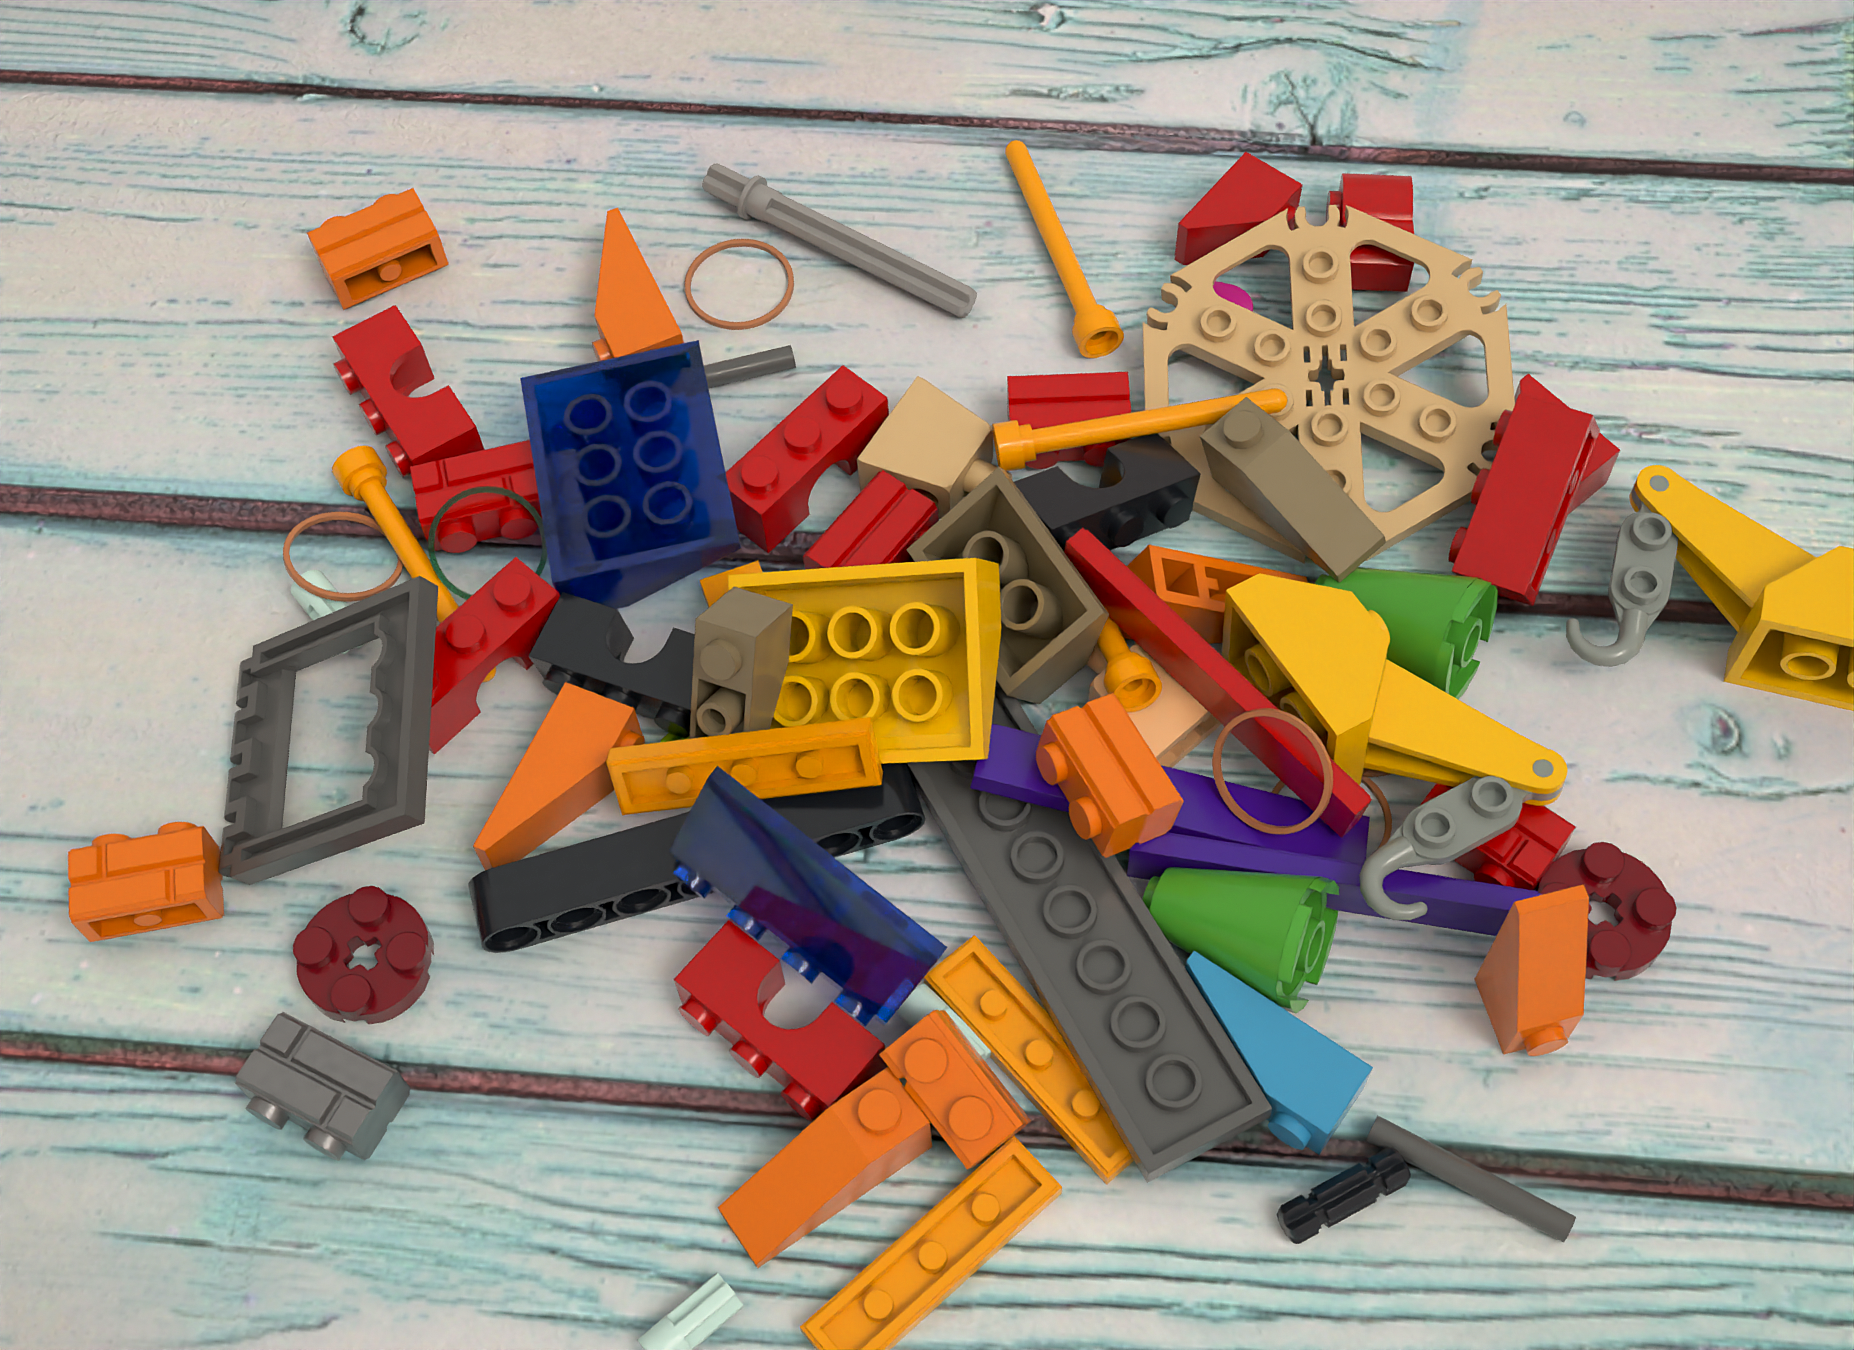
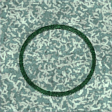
[428,486,548,600]

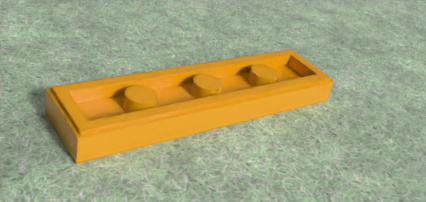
[606,717,883,815]
[923,935,1134,1185]
[800,1136,1062,1350]

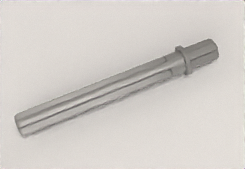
[702,163,977,318]

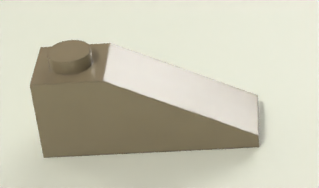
[1200,397,1386,583]

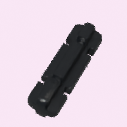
[1276,1147,1411,1244]

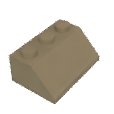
[907,467,1109,704]

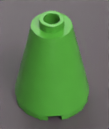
[1315,567,1498,700]
[1143,867,1339,1014]

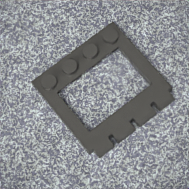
[218,576,438,885]

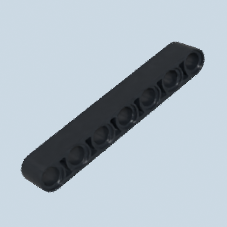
[468,763,926,953]

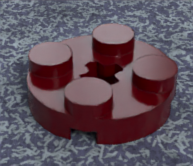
[1535,842,1677,981]
[293,886,434,1024]

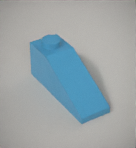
[1185,951,1373,1155]

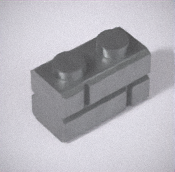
[235,1012,411,1161]

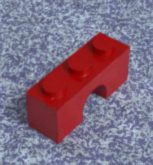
[332,305,485,477]
[717,365,889,554]
[429,557,560,755]
[673,920,888,1121]

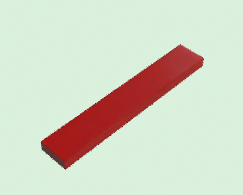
[1064,528,1372,838]

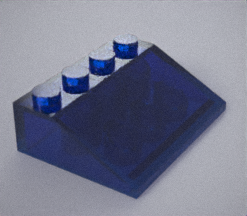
[520,340,741,609]
[669,766,948,1027]

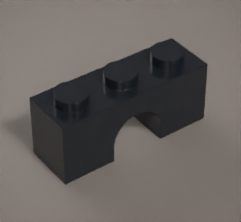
[1014,433,1201,551]
[529,592,695,738]

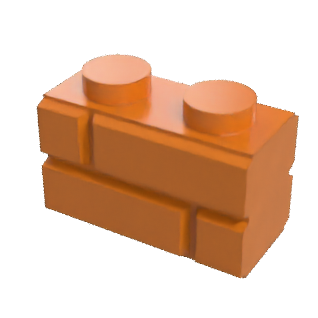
[307,188,449,310]
[1036,693,1184,858]
[68,822,224,942]
[879,1010,1031,1170]

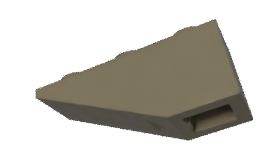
[689,587,793,739]

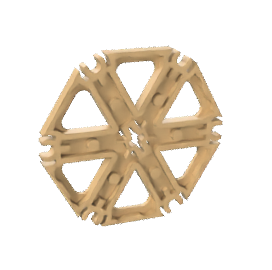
[1143,205,1515,565]

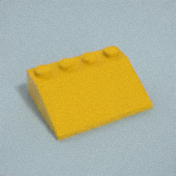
[728,558,1002,764]

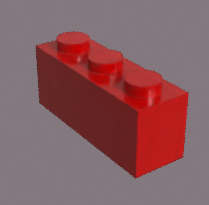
[1448,394,1600,606]

